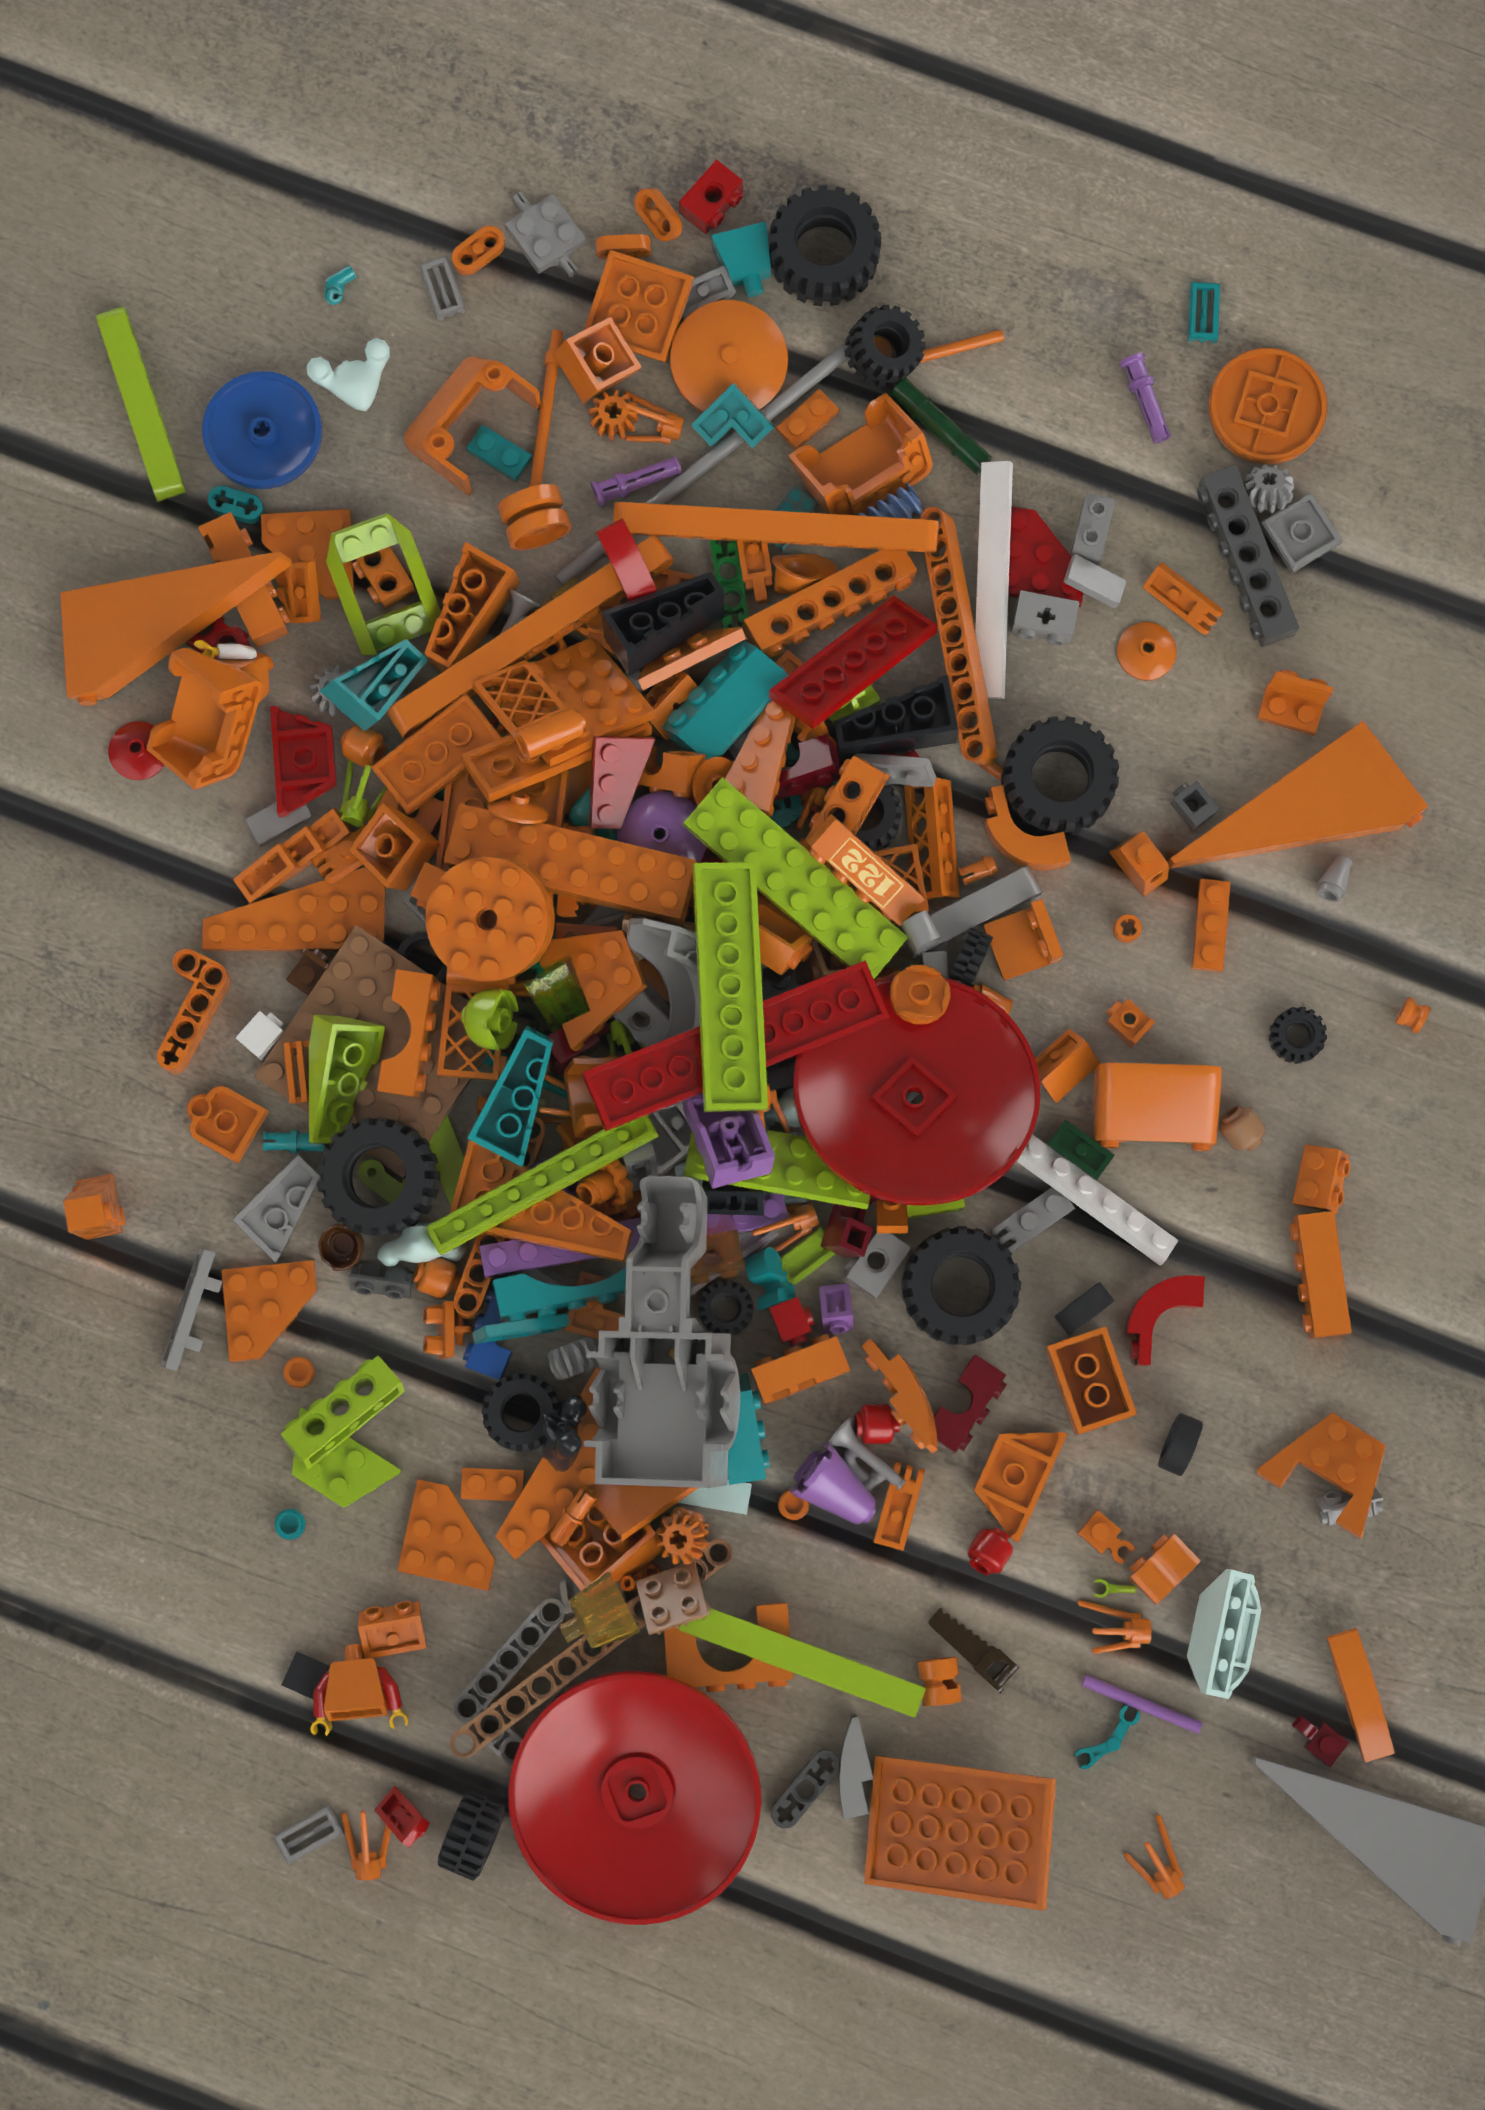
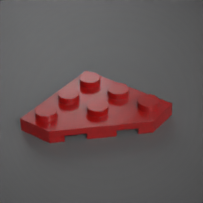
[1008,507,1083,607]

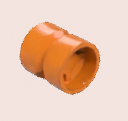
[917,1657,963,1706]

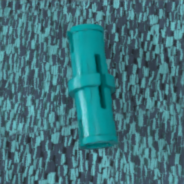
[263,1130,326,1154]

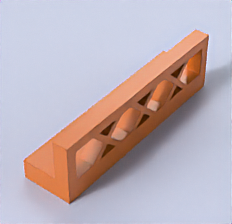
[904,778,960,900]

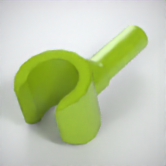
[1093,1579,1136,1598]

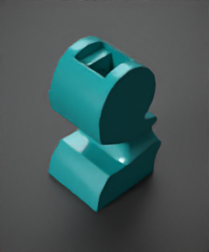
[745,1247,796,1311]

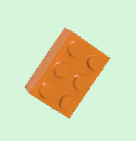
[1044,1326,1137,1435]

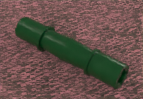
[891,378,992,475]

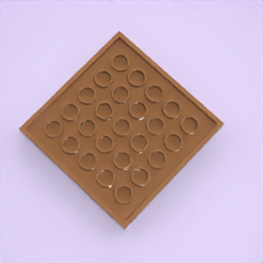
[255,925,492,1179]

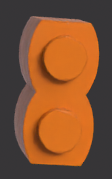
[1128,1533,1201,1605]

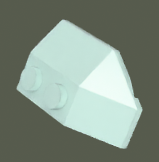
[1187,1569,1262,1699]

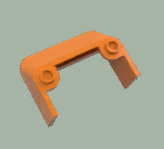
[404,356,541,496]

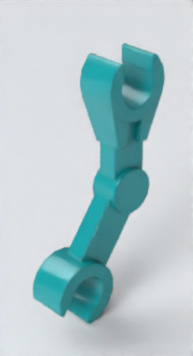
[1073,1705,1140,1769]

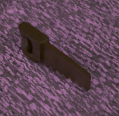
[929,1608,1020,1694]

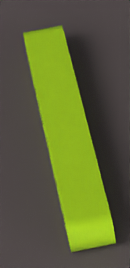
[96,306,186,502]

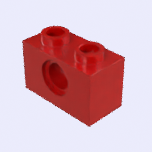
[679,159,744,235]

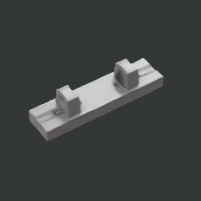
[160,1248,222,1371]

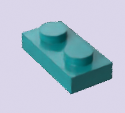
[466,424,532,482]

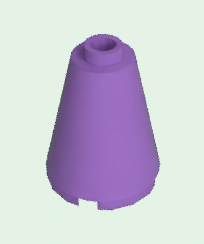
[789,1442,876,1525]

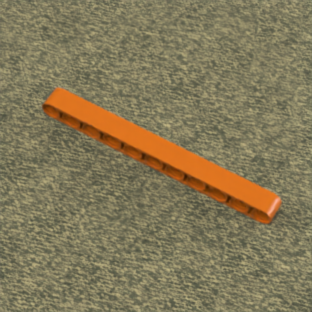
[613,502,939,552]
[386,535,674,739]

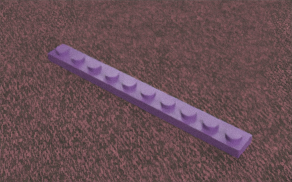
[479,1193,788,1278]

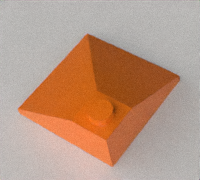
[539,1504,666,1598]

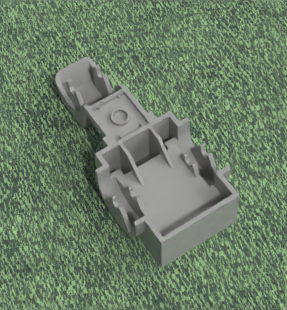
[584,1176,740,1488]

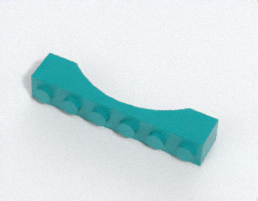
[493,1268,626,1322]

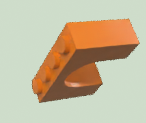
[664,1602,793,1692]

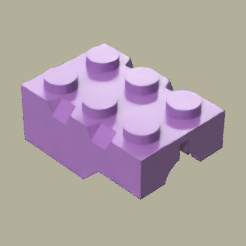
[683,1093,775,1189]

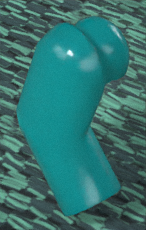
[324,265,357,305]

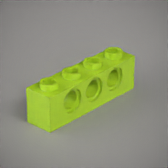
[280,1355,405,1470]

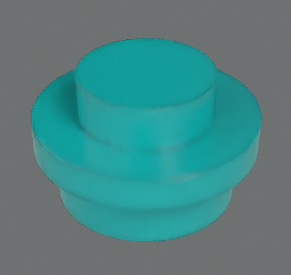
[274,1509,306,1540]

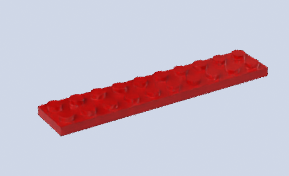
[582,960,890,1132]

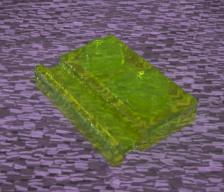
[524,960,590,1033]

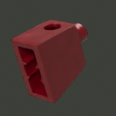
[548,1021,611,1076]

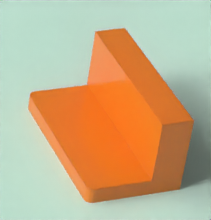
[1035,1029,1100,1103]

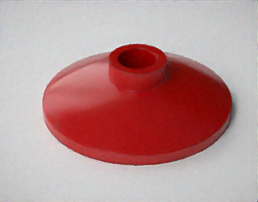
[108,721,164,780]

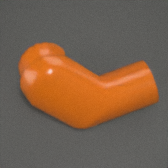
[620,1563,660,1592]

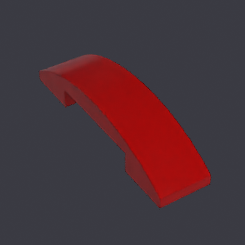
[596,518,657,602]

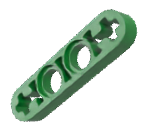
[710,540,749,641]

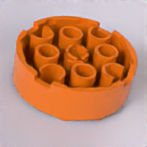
[425,857,555,982]

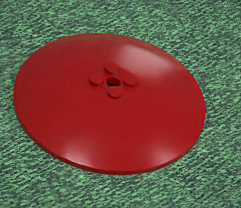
[793,974,1041,1206]

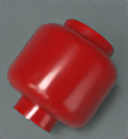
[854,1404,900,1444]
[967,1527,1013,1576]

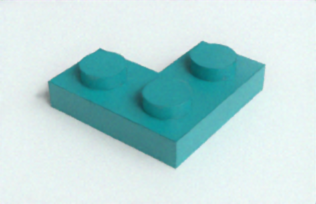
[691,383,775,448]

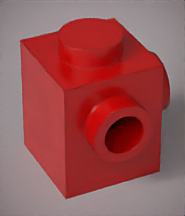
[769,1297,815,1347]

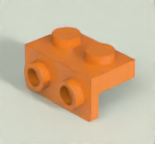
[1292,1144,1351,1214]

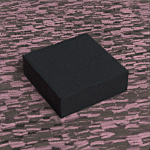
[281,1652,330,1699]

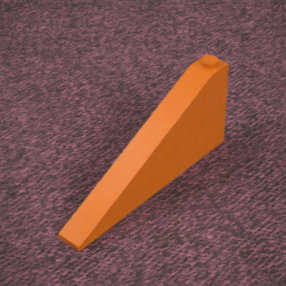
[60,551,292,706]
[1168,721,1429,869]

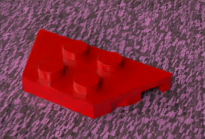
[270,706,337,818]

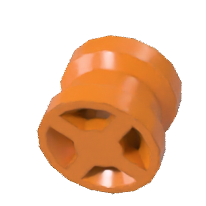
[1395,996,1431,1034]

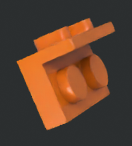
[358,1601,427,1659]

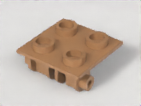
[636,1561,711,1635]

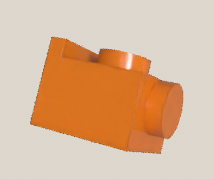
[1105,999,1155,1048]

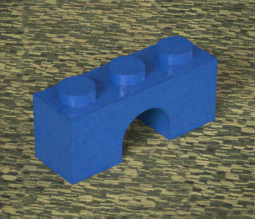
[463,1285,527,1380]

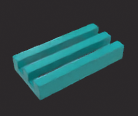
[1187,282,1220,343]

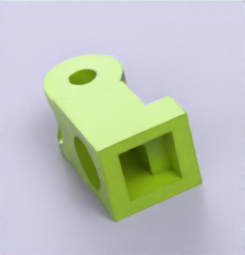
[358,1159,406,1203]

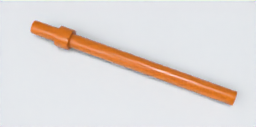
[529,329,563,487]

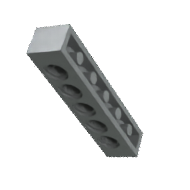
[1197,465,1299,647]

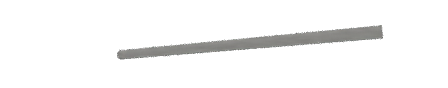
[555,343,850,587]

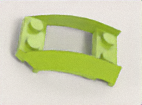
[326,512,441,655]

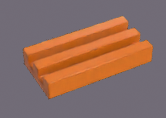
[283,1040,310,1104]

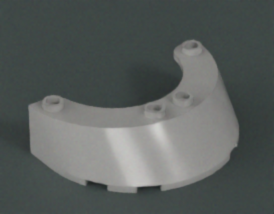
[591,918,703,1109]

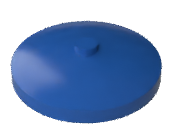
[202,371,322,489]

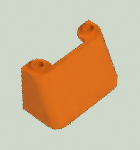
[788,393,933,515]
[146,648,263,790]
[1093,1063,1222,1151]

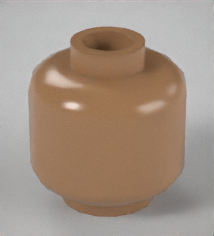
[1220,1105,1266,1151]

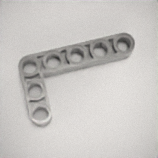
[900,866,1043,960]
[453,1597,566,1765]

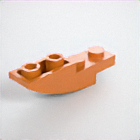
[862,1338,938,1453]

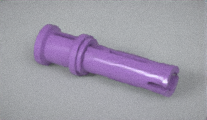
[1119,353,1172,444]
[591,456,682,507]

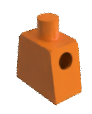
[1109,831,1169,897]

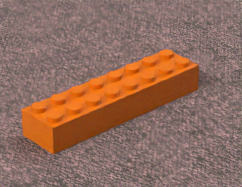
[443,803,697,925]

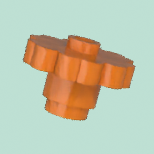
[576,1159,633,1215]

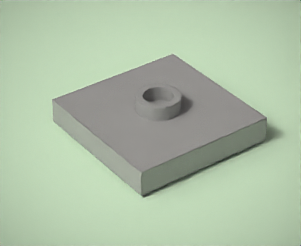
[1260,492,1343,574]

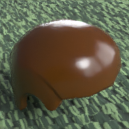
[318,1223,365,1271]

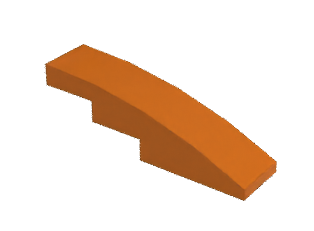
[233,808,353,904]
[1326,1628,1395,1763]

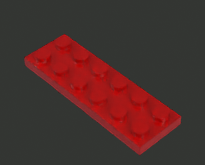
[769,595,937,729]

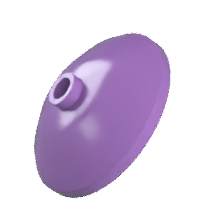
[617,792,707,863]

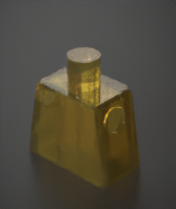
[559,1571,640,1648]

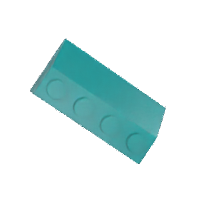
[662,641,789,760]

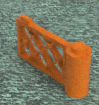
[472,659,586,760]
[437,967,516,1081]

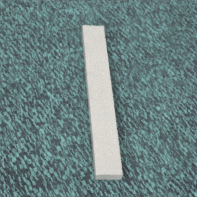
[975,461,1013,699]

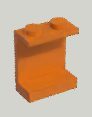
[563,1055,619,1138]

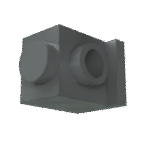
[1170,781,1220,833]

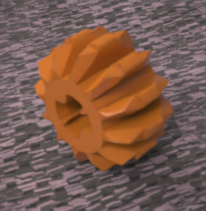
[589,389,639,442]
[656,1511,709,1565]

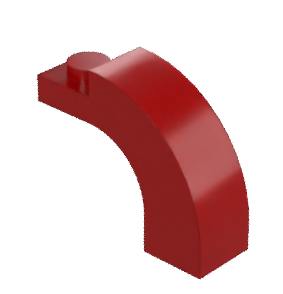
[1124,1275,1205,1367]

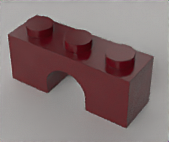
[773,734,841,804]
[820,1195,882,1258]
[934,1354,1007,1453]

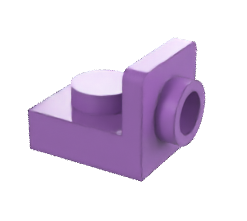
[819,1283,854,1334]

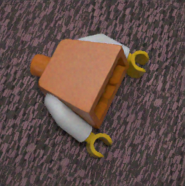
[194,640,274,704]

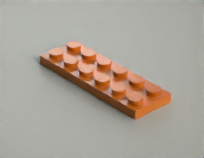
[461,722,652,803]

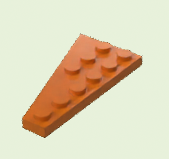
[202,867,386,951]
[450,1140,633,1263]
[495,1367,600,1560]

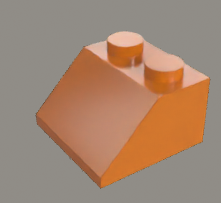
[552,317,642,404]
[349,803,441,891]

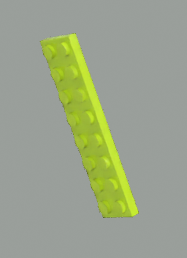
[682,777,908,979]
[692,862,768,1112]

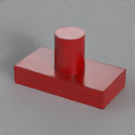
[374,1786,430,1848]

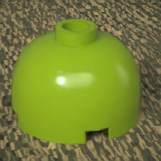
[461,989,518,1051]

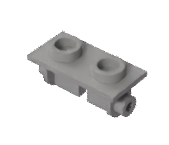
[1314,1487,1383,1526]

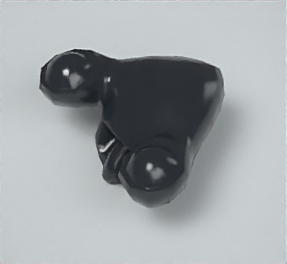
[541,1395,587,1472]

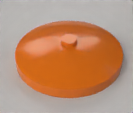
[670,300,788,413]

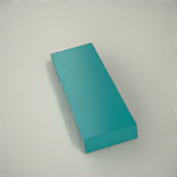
[472,1313,570,1344]

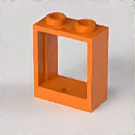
[758,898,814,975]

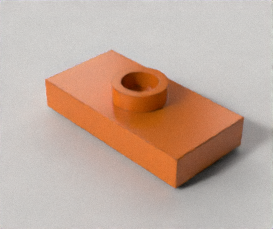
[875,1200,908,1234]

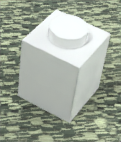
[236,1011,284,1062]

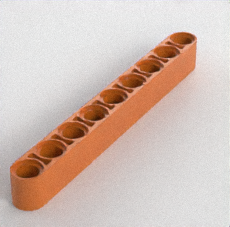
[919,507,997,766]

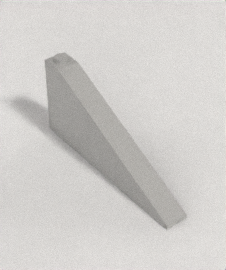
[1250,1755,1485,1946]

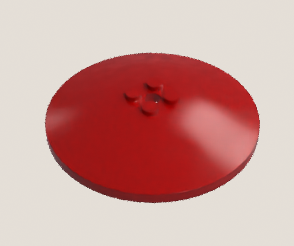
[508,1671,762,1925]

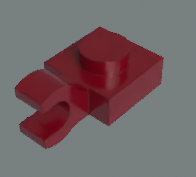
[1291,1716,1349,1768]

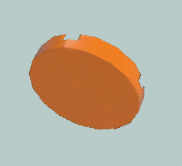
[889,965,951,1024]

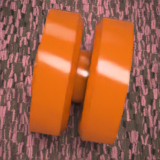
[497,484,572,551]

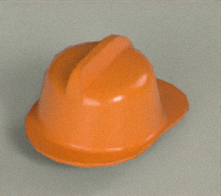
[772,554,837,595]

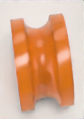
[1113,914,1142,943]

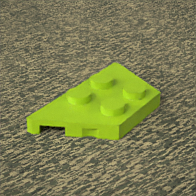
[292,1407,402,1508]

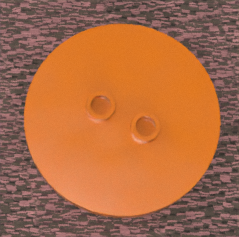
[1208,348,1327,465]

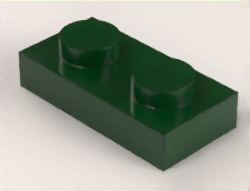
[1047,1119,1115,1180]

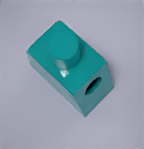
[712,221,771,298]

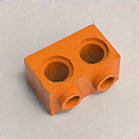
[351,547,415,610]

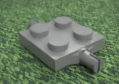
[505,192,587,277]

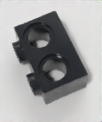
[702,1180,767,1216]

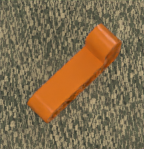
[156,949,231,1074]

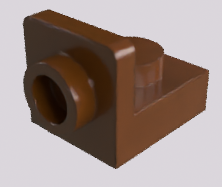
[285,948,330,996]

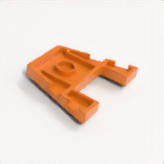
[539,930,647,1051]
[1256,1412,1386,1539]

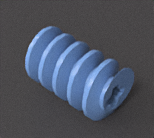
[856,483,922,519]

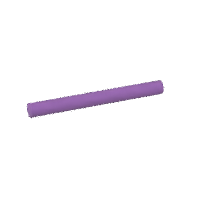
[1081,1674,1202,1734]

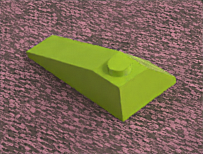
[309,1015,385,1143]

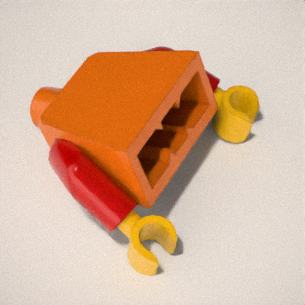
[311,1644,408,1736]

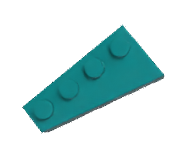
[467,1026,554,1167]

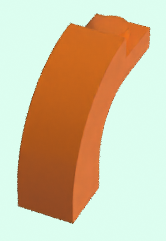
[984,785,1071,871]

